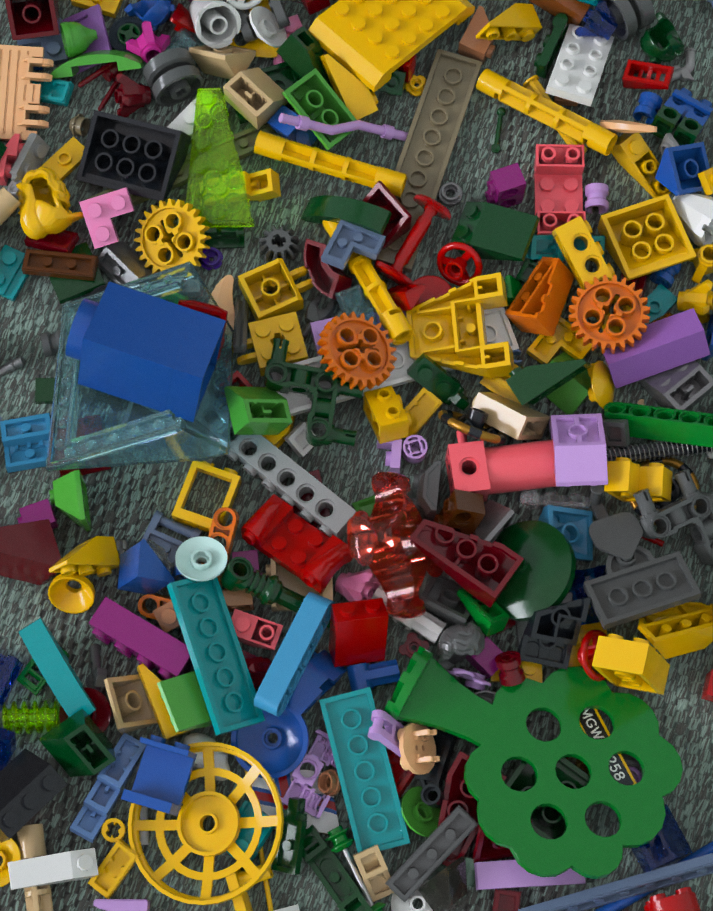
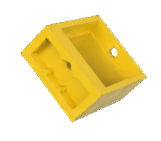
[171,460,242,537]

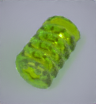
[2,700,59,735]

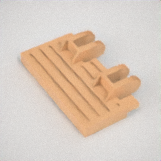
[0,45,54,142]

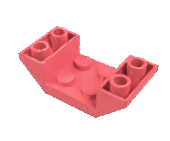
[534,144,586,235]

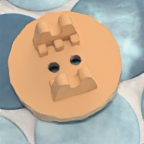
[397,723,440,775]

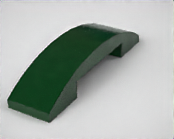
[301,195,392,235]
[302,825,374,911]

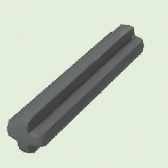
[233,300,249,354]

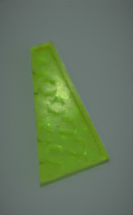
[185,88,255,227]

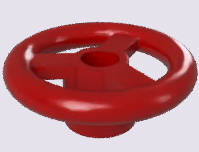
[437,242,483,286]
[577,629,608,681]

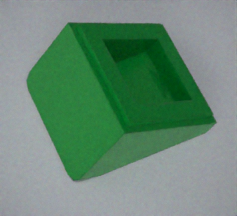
[504,275,522,306]

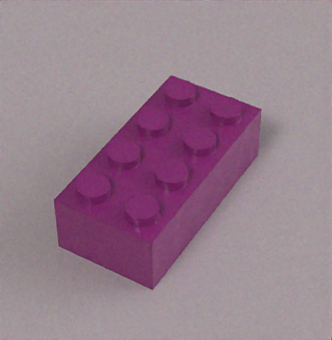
[89,596,193,680]

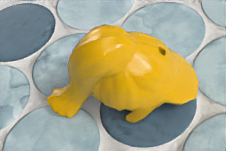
[16,182,84,240]

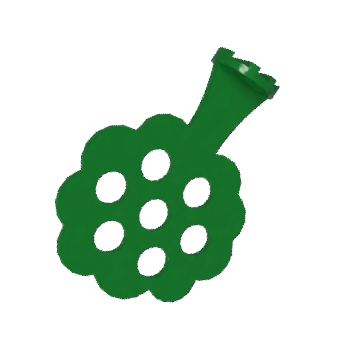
[384,646,683,879]

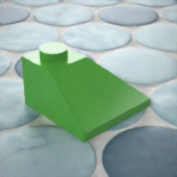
[49,470,92,531]

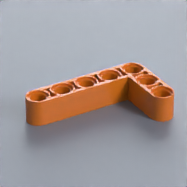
[138,507,239,620]

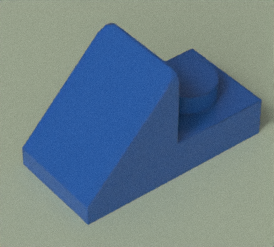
[267,105,318,146]

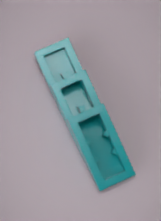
[525,233,605,261]
[19,617,96,717]

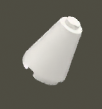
[189,0,241,49]

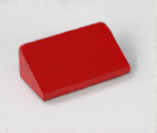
[387,284,426,311]

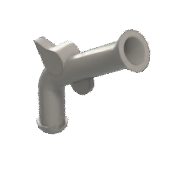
[651,48,696,91]

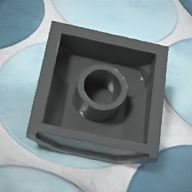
[411,461,441,522]

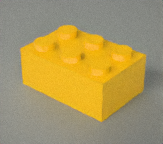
[592,634,670,695]

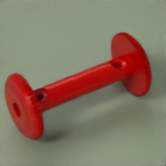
[375,194,451,285]

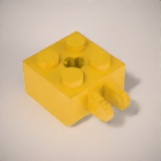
[238,258,314,321]
[237,311,308,377]

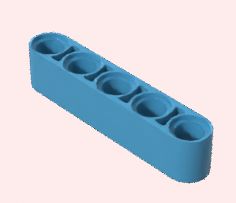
[254,592,335,717]

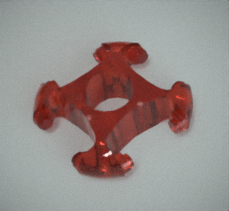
[347,471,443,619]

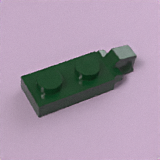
[407,353,470,410]
[271,797,307,875]

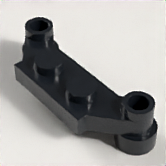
[415,728,457,809]

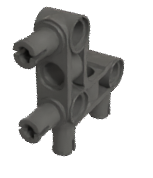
[633,469,713,566]

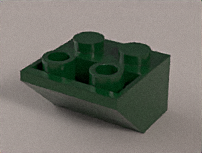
[39,708,116,777]

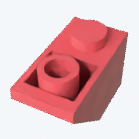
[231,609,284,651]

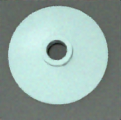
[175,536,228,581]

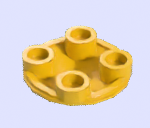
[587,361,614,409]

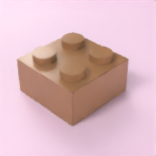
[222,588,254,612]

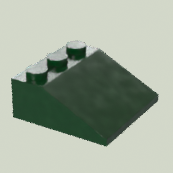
[506,739,590,839]

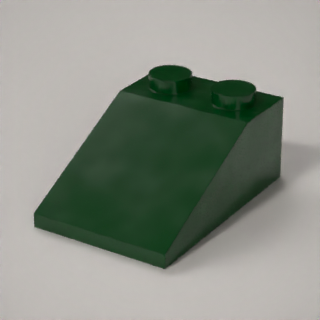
[451,201,540,261]
[506,359,591,408]

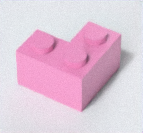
[79,187,135,249]

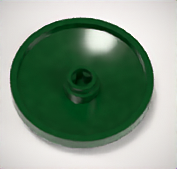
[495,520,576,622]

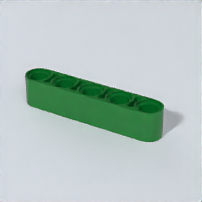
[604,402,713,448]

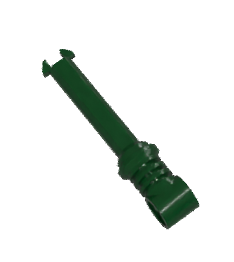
[220,557,330,628]

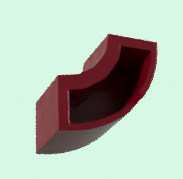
[304,238,353,303]

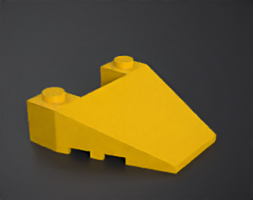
[406,272,515,378]

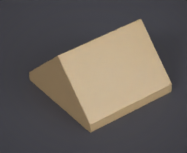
[189,45,256,80]
[104,674,157,735]

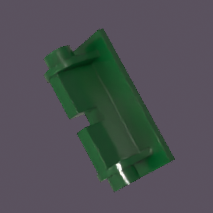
[204,225,245,249]

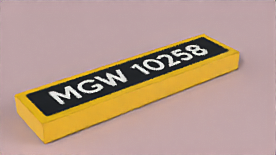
[579,709,637,785]

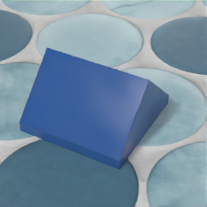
[655,142,710,196]
[117,539,175,595]

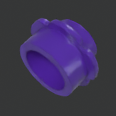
[199,247,223,270]

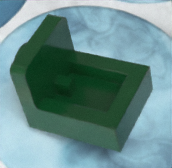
[379,70,406,96]

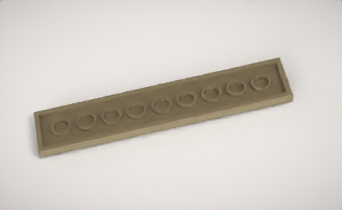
[371,49,482,273]

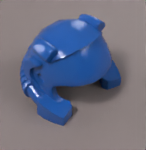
[124,0,175,31]

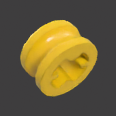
[101,818,126,843]

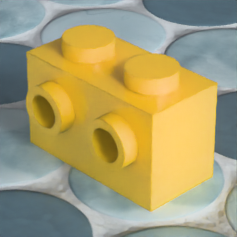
[363,385,412,444]

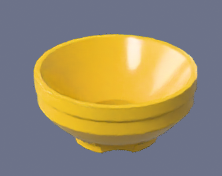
[48,573,95,614]

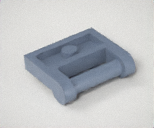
[142,510,203,567]

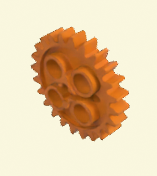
[568,275,650,354]
[317,311,397,391]

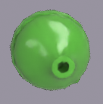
[60,21,98,58]

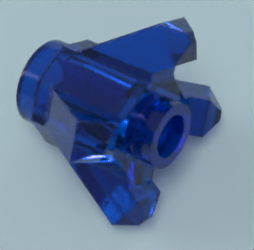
[575,0,619,40]

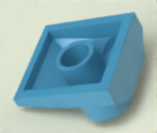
[539,505,593,561]

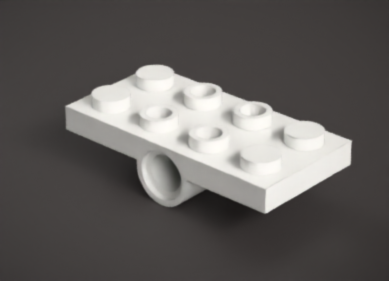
[545,24,614,107]

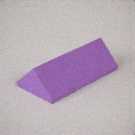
[600,308,710,389]

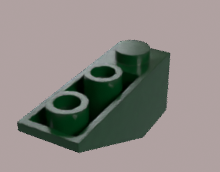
[276,26,334,90]

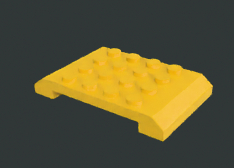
[308,0,475,93]

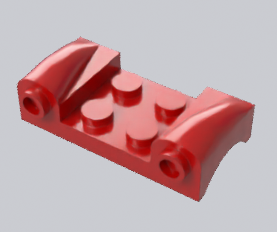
[241,494,353,594]

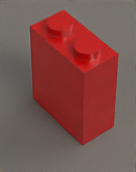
[329,598,389,667]

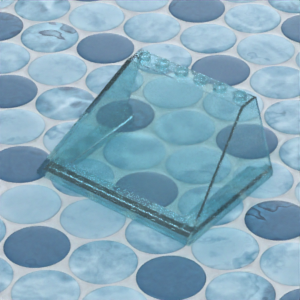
[46,261,234,471]

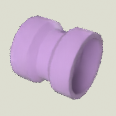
[585,183,609,214]
[402,435,428,464]

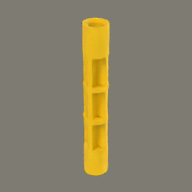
[476,68,618,156]
[254,130,407,197]
[322,220,415,346]

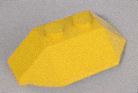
[637,601,713,659]

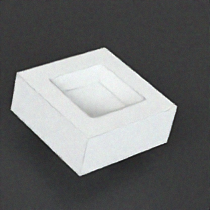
[284,422,316,457]

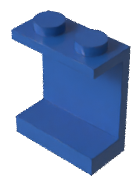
[121,735,197,816]

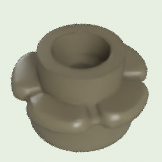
[69,114,90,137]

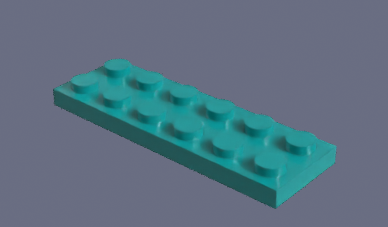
[167,577,265,736]
[319,687,410,853]

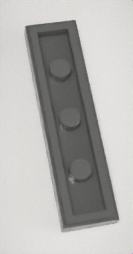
[385,805,478,902]

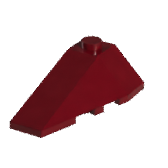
[409,519,524,608]
[438,751,507,871]

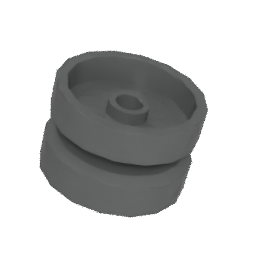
[598,0,655,40]
[143,48,204,107]

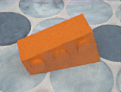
[505,257,575,337]

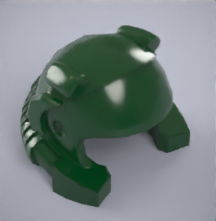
[640,12,685,64]

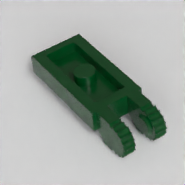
[534,13,568,78]

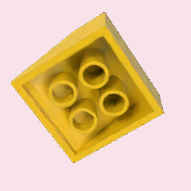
[597,194,697,281]

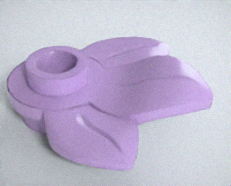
[446,668,491,690]

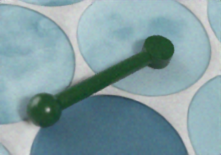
[491,107,506,153]

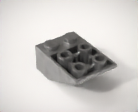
[638,360,713,411]

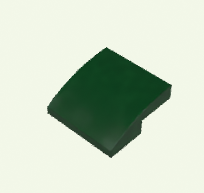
[49,242,105,304]

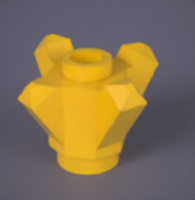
[689,243,713,284]
[677,279,713,324]

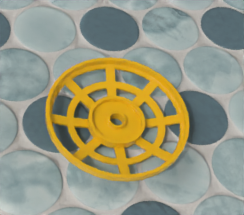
[128,742,284,905]

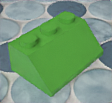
[282,68,356,151]

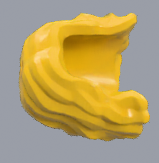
[18,167,71,215]

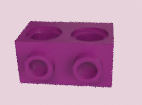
[485,163,526,208]

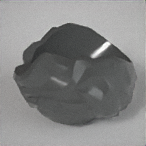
[436,622,485,669]

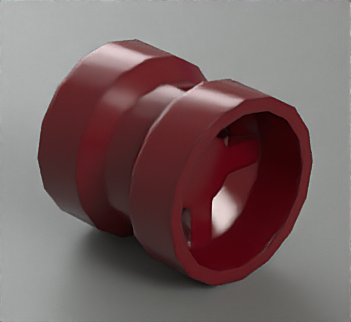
[495,651,525,687]

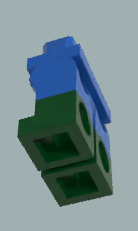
[650,88,713,146]

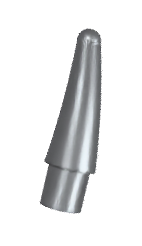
[0,356,26,377]

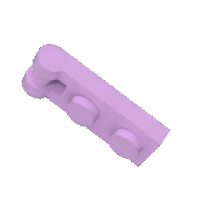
[368,709,405,757]

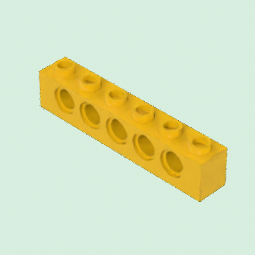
[552,215,632,333]

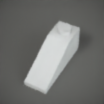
[8,848,99,890]

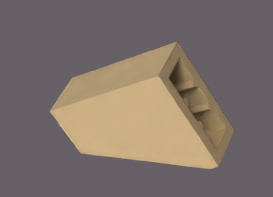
[472,392,550,440]

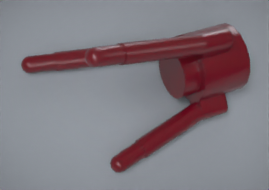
[77,62,125,111]

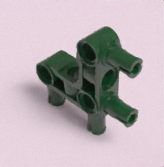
[264,338,363,447]

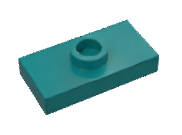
[32,79,75,107]
[645,283,677,325]

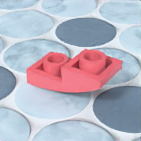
[0,133,25,186]

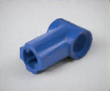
[347,659,400,692]

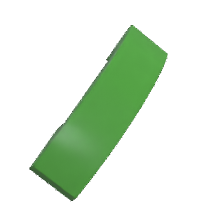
[50,50,147,79]

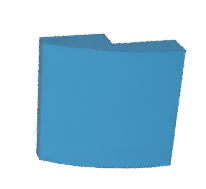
[0,413,57,473]

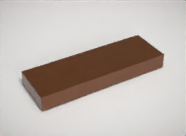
[22,249,99,281]

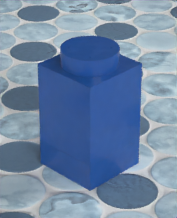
[65,281,226,422]

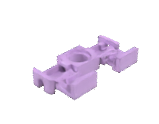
[280,730,337,819]

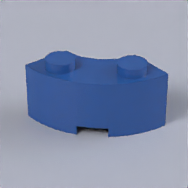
[288,649,347,715]

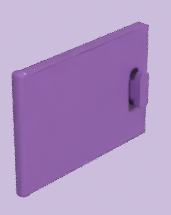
[62,4,112,74]

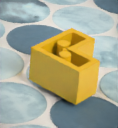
[604,457,673,502]

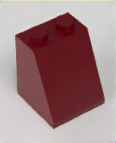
[5,0,60,41]
[0,519,61,585]

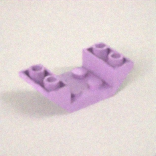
[549,413,608,487]

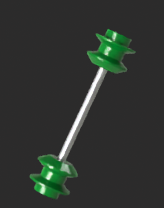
[325,825,386,911]

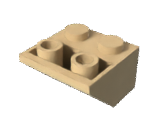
[223,67,289,130]

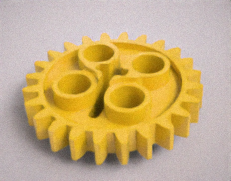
[134,199,211,279]

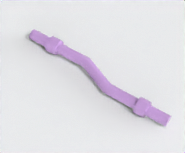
[279,113,408,141]

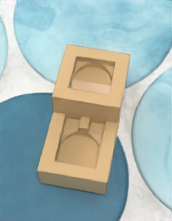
[353,844,394,902]

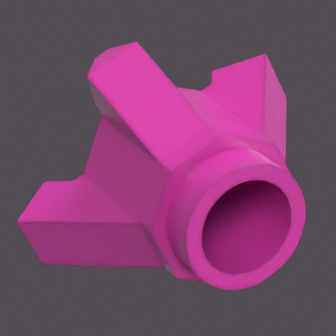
[126,21,170,63]

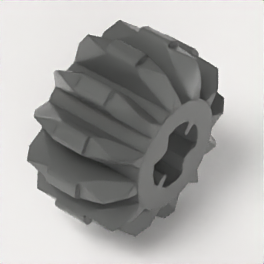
[259,225,299,265]

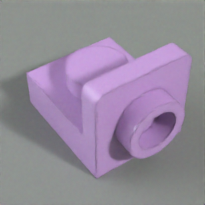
[377,439,402,474]

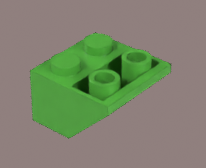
[224,386,292,435]

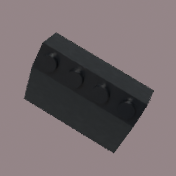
[76,110,191,201]

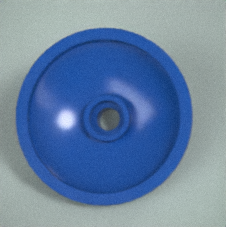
[231,704,309,779]

